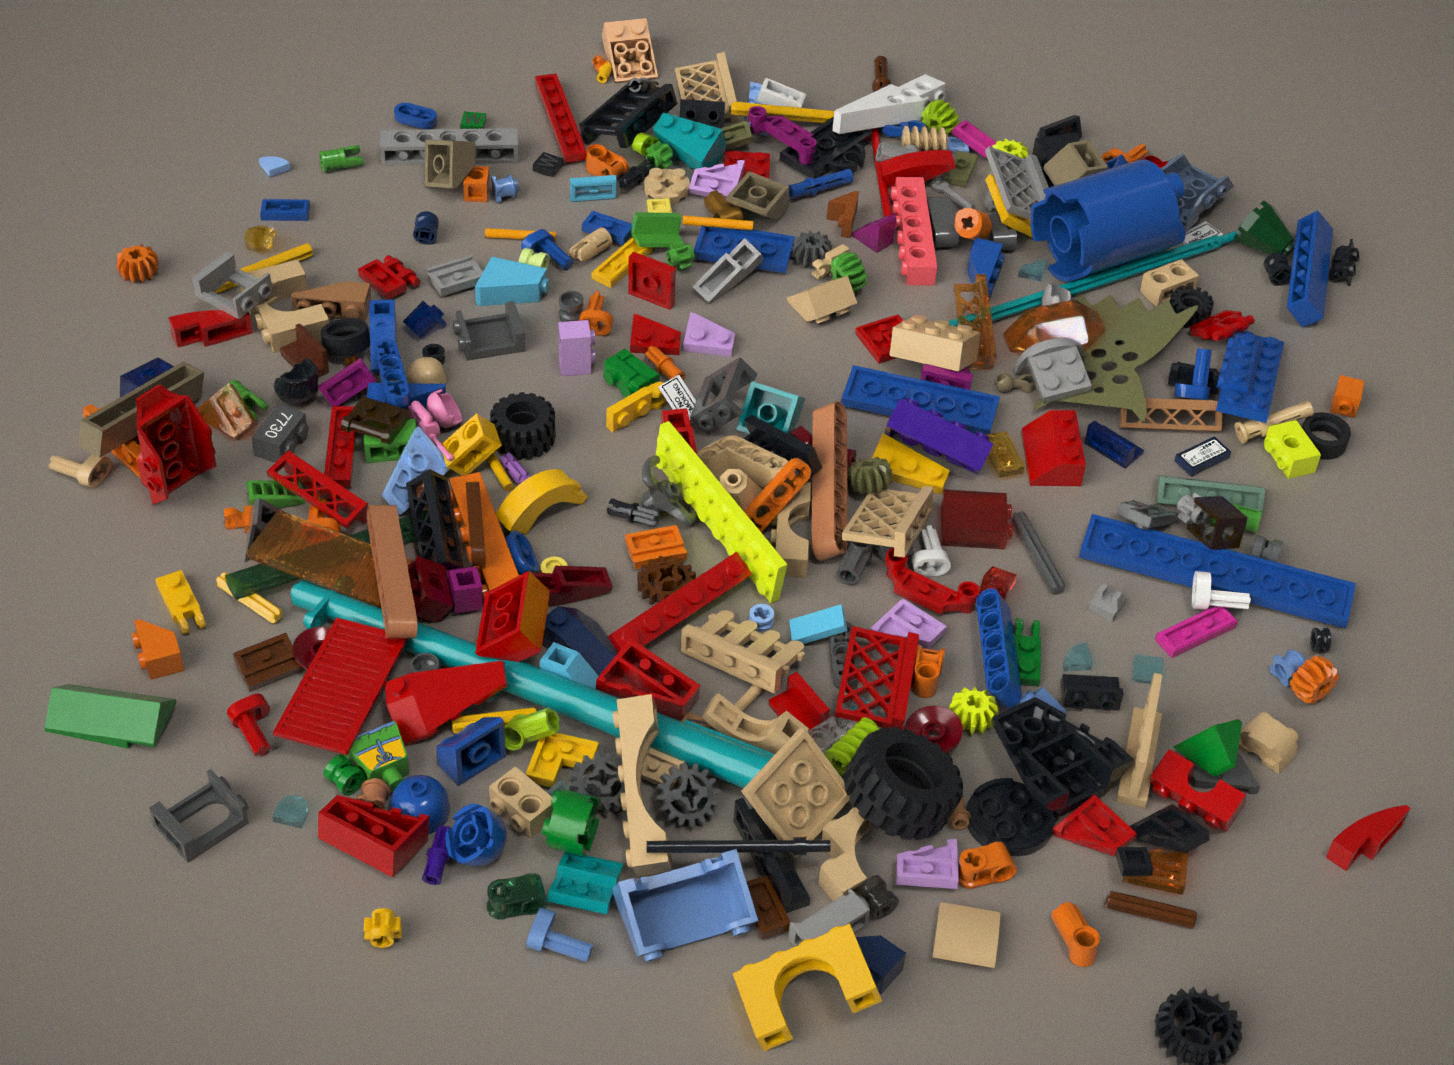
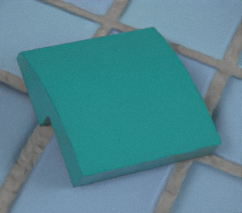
[547,852,624,914]

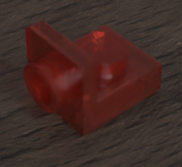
[979,566,1017,601]

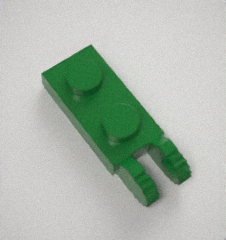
[1014,618,1041,686]

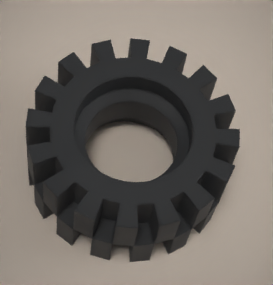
[1169,286,1214,328]

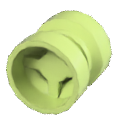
[519,248,550,270]

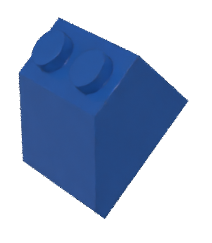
[436,717,506,786]

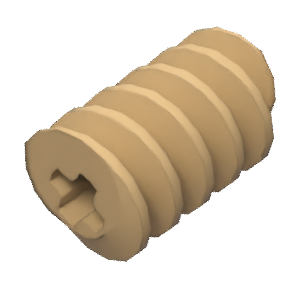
[901,126,948,151]

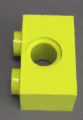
[1264,420,1321,479]

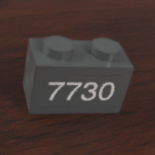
[252,404,309,463]

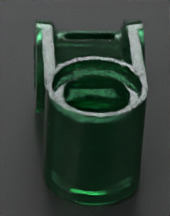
[487,873,548,920]

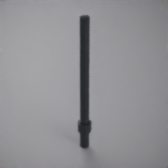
[646,837,831,856]

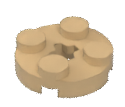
[644,168,690,205]

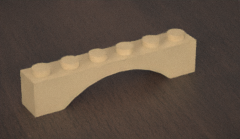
[613,694,673,877]

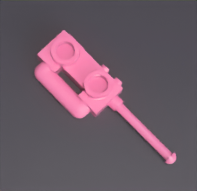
[408,401,454,461]

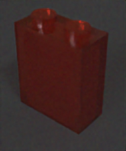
[941,489,1013,550]

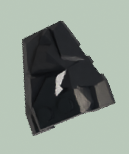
[991,697,1134,816]

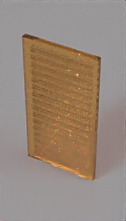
[245,510,413,608]

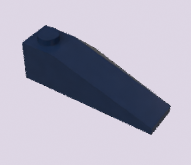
[542,606,618,676]

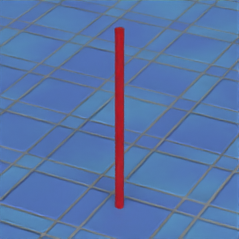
[870,128,892,217]

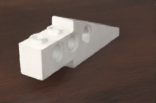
[832,74,946,134]

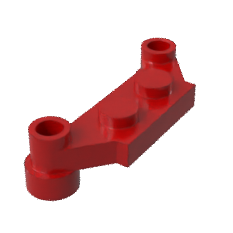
[885,548,980,615]

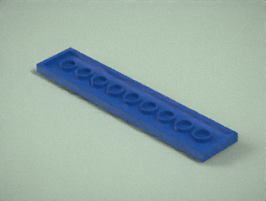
[1079,514,1356,629]

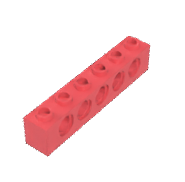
[891,177,937,285]

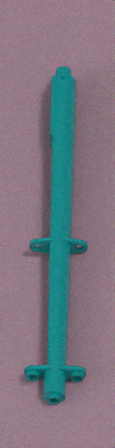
[290,577,775,789]

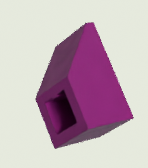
[446,566,482,613]

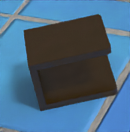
[1186,496,1248,550]

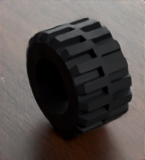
[490,392,556,460]

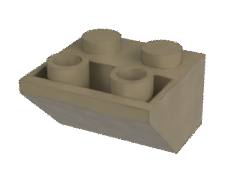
[1044,140,1108,186]

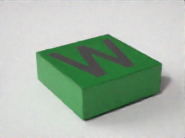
[460,111,487,129]

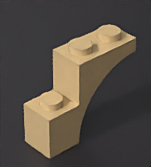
[818,807,874,901]

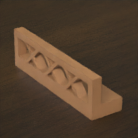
[1117,398,1222,432]

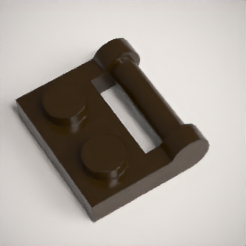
[341,396,410,445]

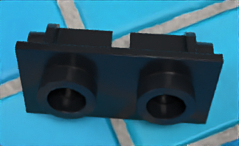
[1330,239,1359,286]
[1167,361,1220,394]

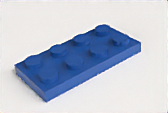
[694,226,795,273]

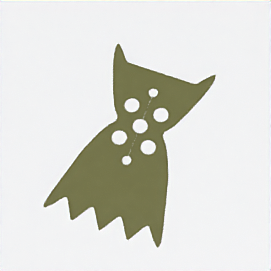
[1034,294,1198,422]

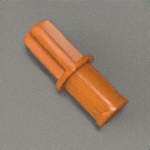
[645,346,686,381]

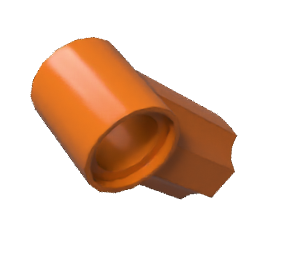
[1051,901,1100,967]

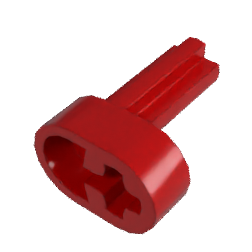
[226,693,271,757]

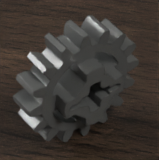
[569,752,625,816]
[654,762,720,829]

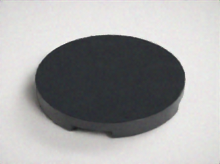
[966,778,1056,856]

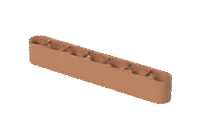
[812,401,848,561]
[367,505,417,639]

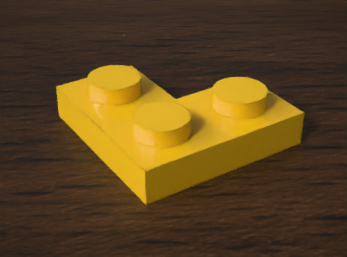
[525,733,599,788]

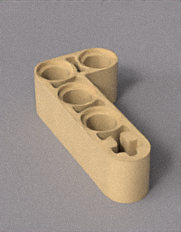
[697,436,792,494]

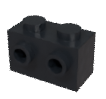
[679,99,725,128]

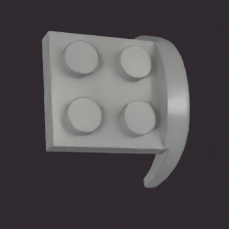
[1014,337,1092,403]

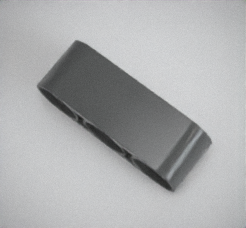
[927,196,959,248]

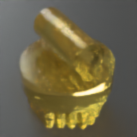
[243,225,277,253]

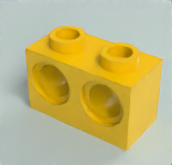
[442,413,502,476]

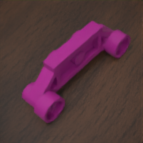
[748,106,816,164]

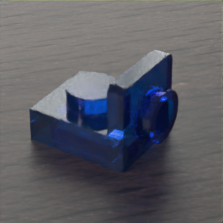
[402,301,447,339]

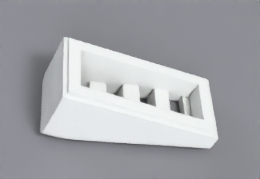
[756,78,806,108]

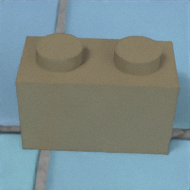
[425,140,476,188]
[726,171,789,221]

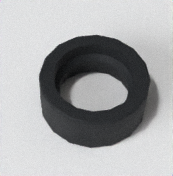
[320,318,370,357]
[1302,412,1351,459]

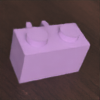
[558,320,596,376]

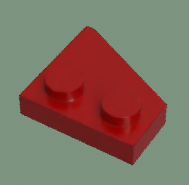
[630,314,681,356]
[1053,794,1137,857]

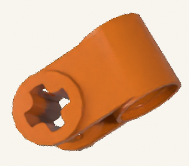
[586,144,629,179]
[912,644,945,698]
[958,842,1017,889]

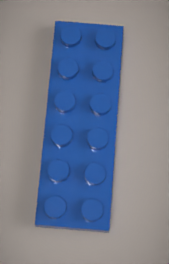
[841,365,1000,437]

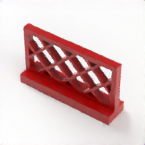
[834,626,919,730]

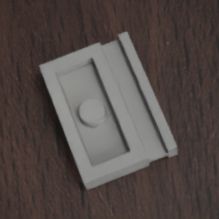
[427,255,483,296]

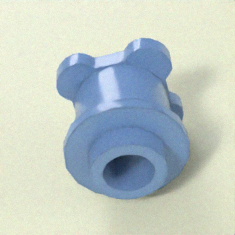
[491,175,519,203]
[1269,649,1306,687]

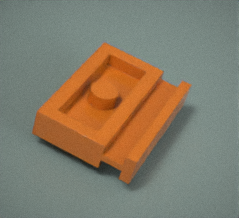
[625,525,687,570]

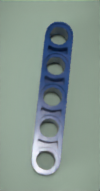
[976,588,1022,708]

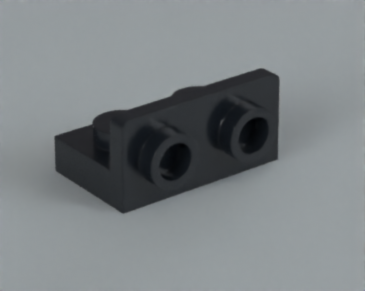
[1061,674,1124,711]

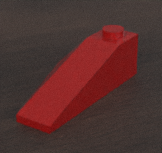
[384,660,508,746]

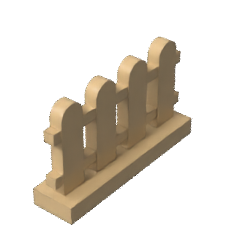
[681,610,805,694]

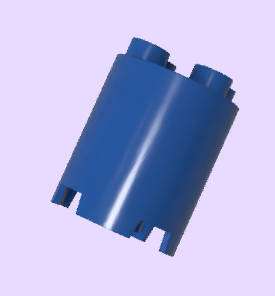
[1030,160,1185,282]

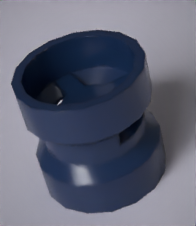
[413,211,439,245]

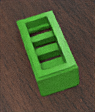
[246,480,305,508]

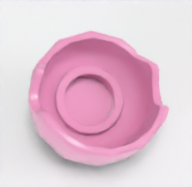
[427,389,462,428]

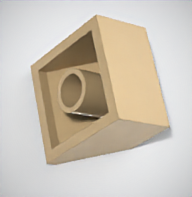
[786,276,857,323]

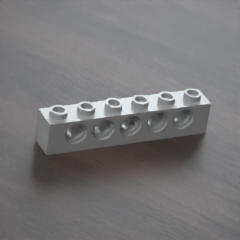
[380,128,519,165]

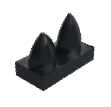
[1037,115,1082,138]

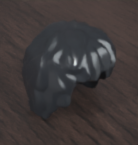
[274,358,319,405]

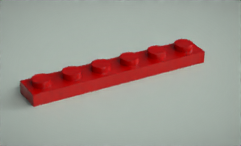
[535,73,587,163]
[608,552,752,653]

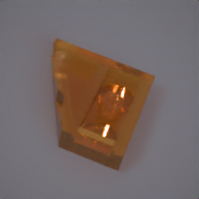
[197,383,258,440]
[1122,848,1188,895]

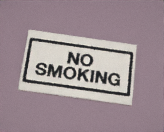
[1183,221,1224,245]
[658,375,696,423]

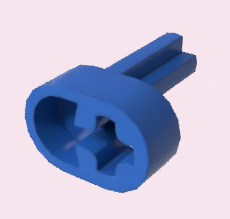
[521,229,574,270]
[1174,348,1212,400]

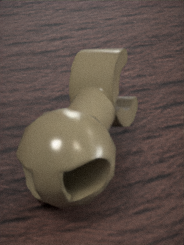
[995,373,1035,393]

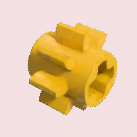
[363,908,402,948]

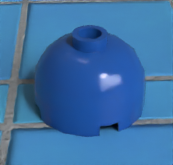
[389,775,450,834]
[445,803,507,867]

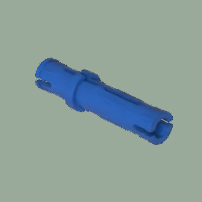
[788,169,854,199]

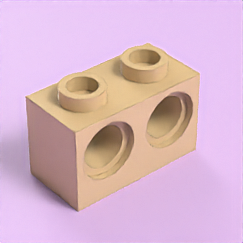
[1140,259,1199,307]
[489,766,554,839]

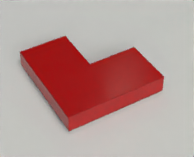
[855,314,903,364]

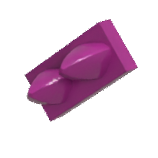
[318,358,376,406]
[921,364,973,390]

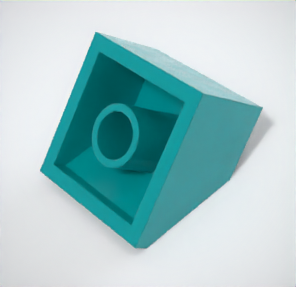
[736,381,805,434]

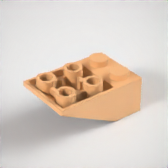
[602,18,658,83]

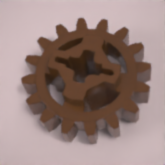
[637,556,696,605]

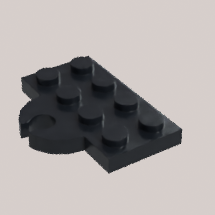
[779,117,872,179]

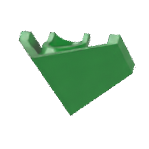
[1173,719,1242,777]

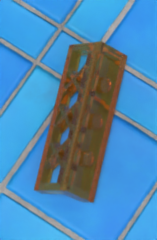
[953,274,997,370]

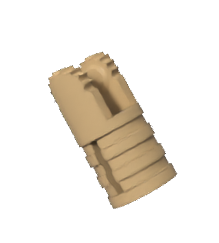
[568,227,613,262]

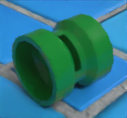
[323,754,365,796]

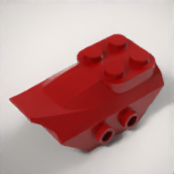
[136,385,217,505]

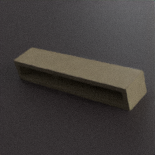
[78,361,204,458]

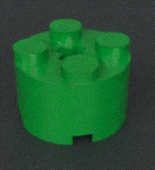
[542,789,601,857]

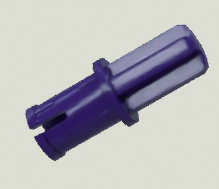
[422,825,452,885]

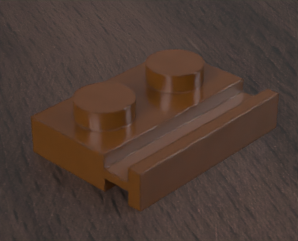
[233,633,303,692]

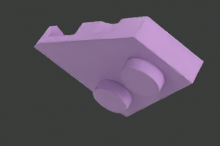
[689,160,745,198]
[683,312,735,357]
[870,598,947,649]
[896,839,959,889]

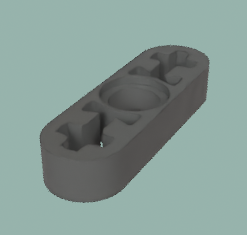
[828,621,859,690]

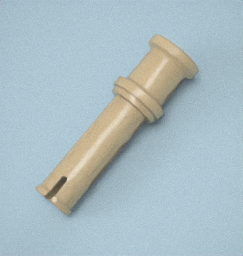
[1235,400,1314,444]

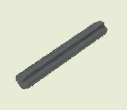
[1012,511,1065,594]

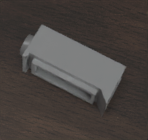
[788,888,870,947]

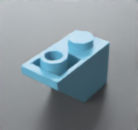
[540,642,599,689]

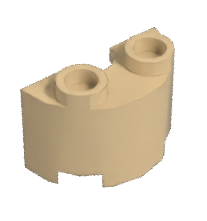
[1238,712,1299,774]

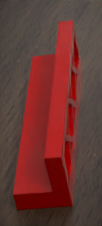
[266,450,368,529]

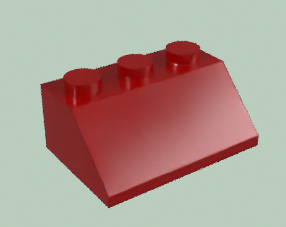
[1021,410,1086,486]
[475,571,550,662]

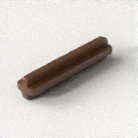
[1105,891,1197,928]

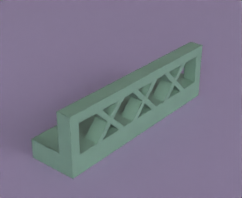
[1156,475,1266,512]

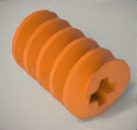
[955,208,992,240]

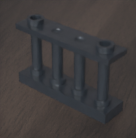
[579,82,678,148]

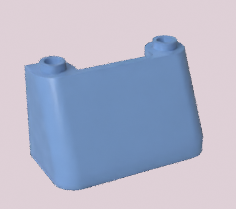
[612,849,758,962]

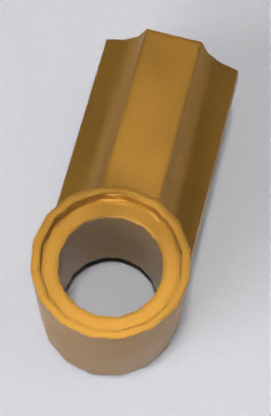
[704,190,744,220]

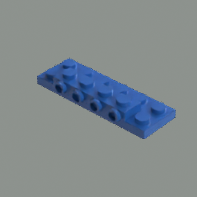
[1216,331,1284,423]

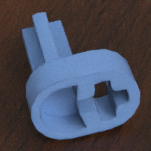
[526,907,593,962]

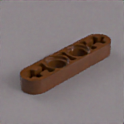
[466,481,486,566]

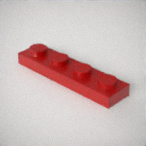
[324,406,357,487]

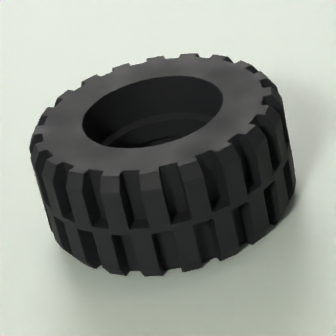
[844,727,963,840]

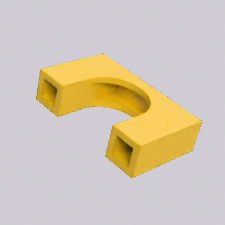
[732,924,882,1052]

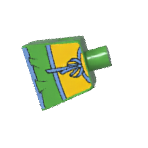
[345,721,410,792]

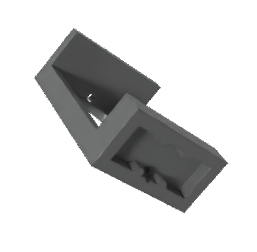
[690,357,757,434]
[149,769,249,863]

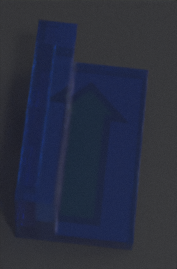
[1084,420,1144,469]

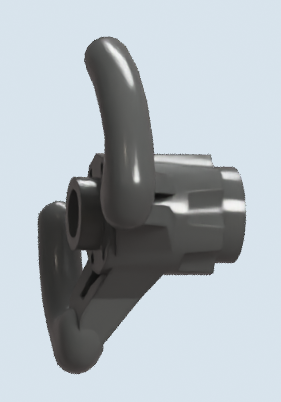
[641,455,698,526]

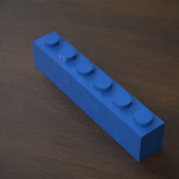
[1287,210,1333,327]

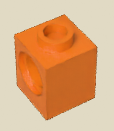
[463,166,490,202]
[1330,375,1365,418]

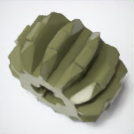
[848,457,893,494]

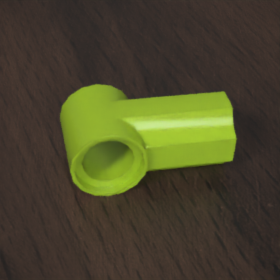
[504,707,560,750]

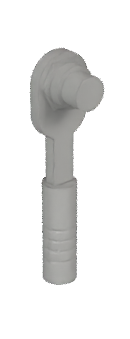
[928,175,975,209]

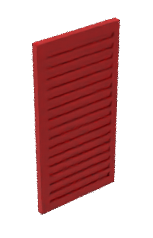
[273,617,408,756]

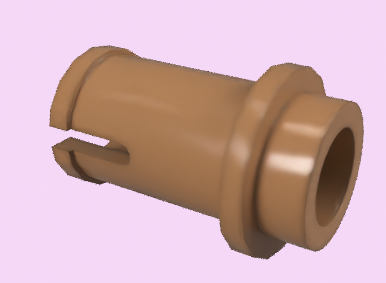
[948,796,971,830]

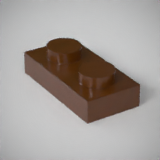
[746,875,791,940]

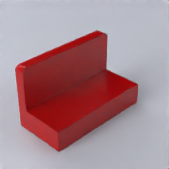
[768,672,830,736]

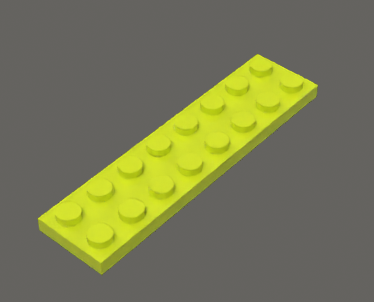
[656,421,787,604]

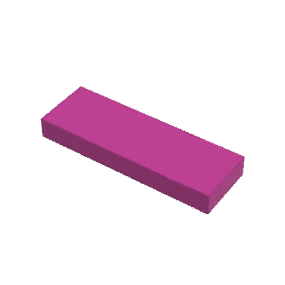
[1155,606,1238,658]

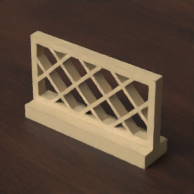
[675,52,740,123]
[842,486,934,557]
[1116,673,1162,809]

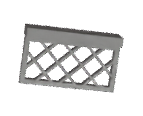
[985,146,1049,220]

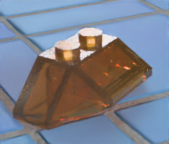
[1004,299,1105,353]

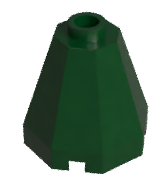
[1234,201,1295,256]

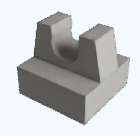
[1088,584,1126,622]

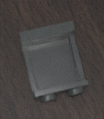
[453,301,526,361]

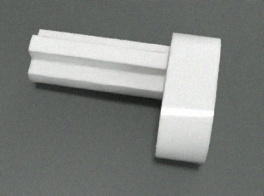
[911,525,951,577]
[1192,571,1250,610]

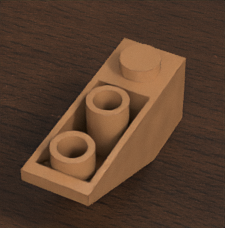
[291,281,372,321]

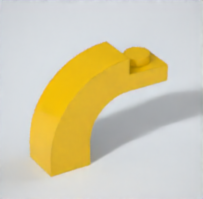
[496,469,588,534]

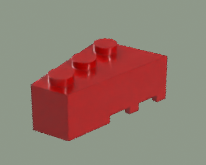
[596,638,700,721]
[318,795,429,877]

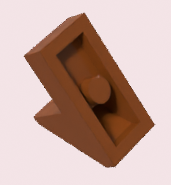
[827,191,859,238]

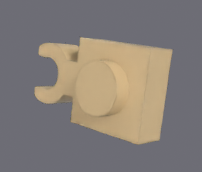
[812,244,849,280]

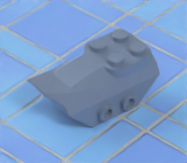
[1160,153,1234,232]

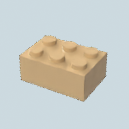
[890,315,981,371]

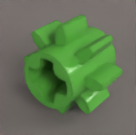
[646,141,673,169]
[666,240,695,271]

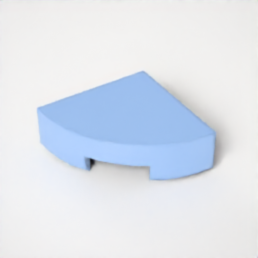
[259,156,291,177]

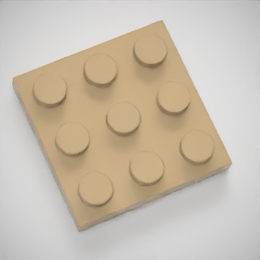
[741,729,850,858]

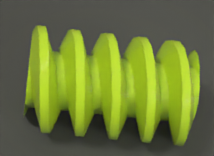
[824,717,879,776]

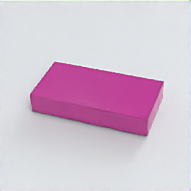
[952,120,996,158]

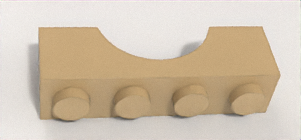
[770,482,811,578]

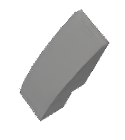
[692,238,764,303]

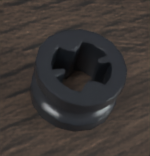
[422,344,445,365]
[1310,628,1331,652]

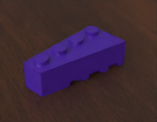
[884,398,994,475]

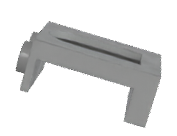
[192,252,274,319]

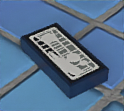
[1174,436,1231,476]

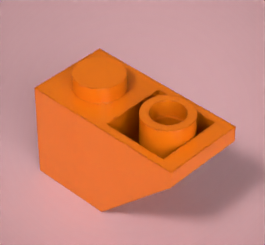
[131,619,184,680]

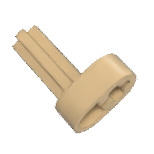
[48,455,111,488]

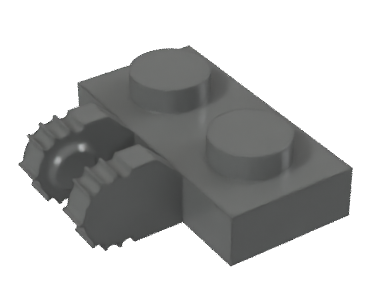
[1117,500,1178,530]

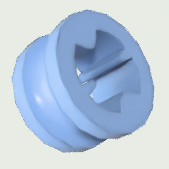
[749,604,774,632]

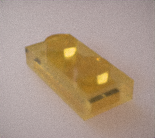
[986,431,1025,478]

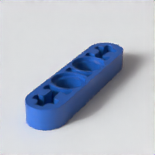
[374,339,410,408]

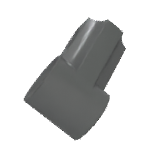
[989,210,1017,251]
[837,531,874,585]

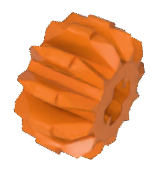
[116,244,159,283]
[1289,656,1340,704]

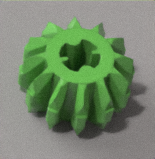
[830,252,867,293]

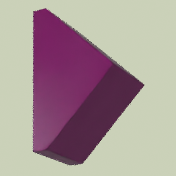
[852,214,896,253]

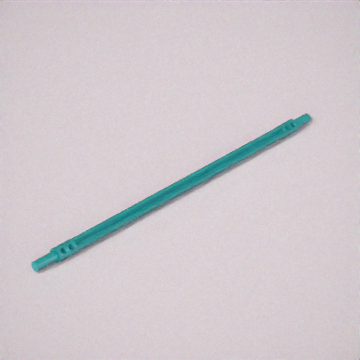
[948,231,1239,328]

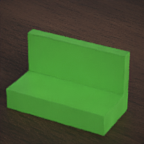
[631,212,682,247]

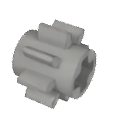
[1177,492,1209,525]

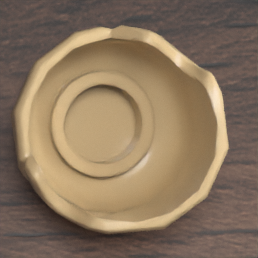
[406,357,447,384]

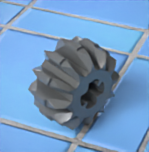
[792,231,832,269]

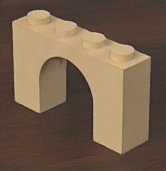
[239,259,329,353]

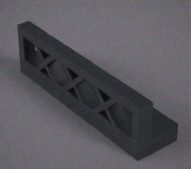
[744,414,822,477]
[406,469,464,569]
[733,798,810,913]

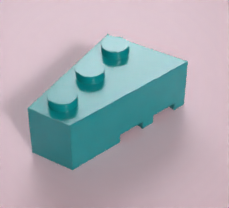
[653,113,727,170]

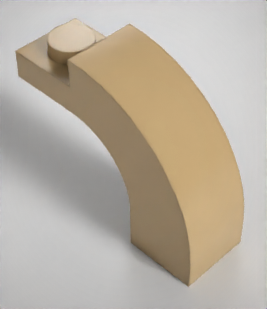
[701,693,809,754]

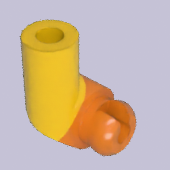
[592,55,612,84]

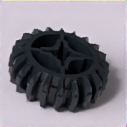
[1154,987,1242,1065]

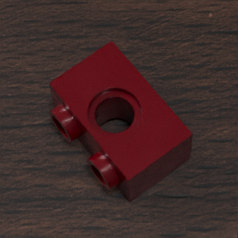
[408,556,453,623]

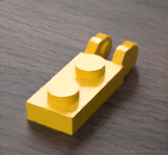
[606,382,666,432]
[155,570,206,635]

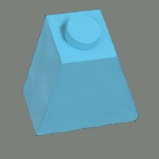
[475,257,550,306]

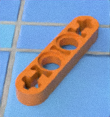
[744,458,811,532]

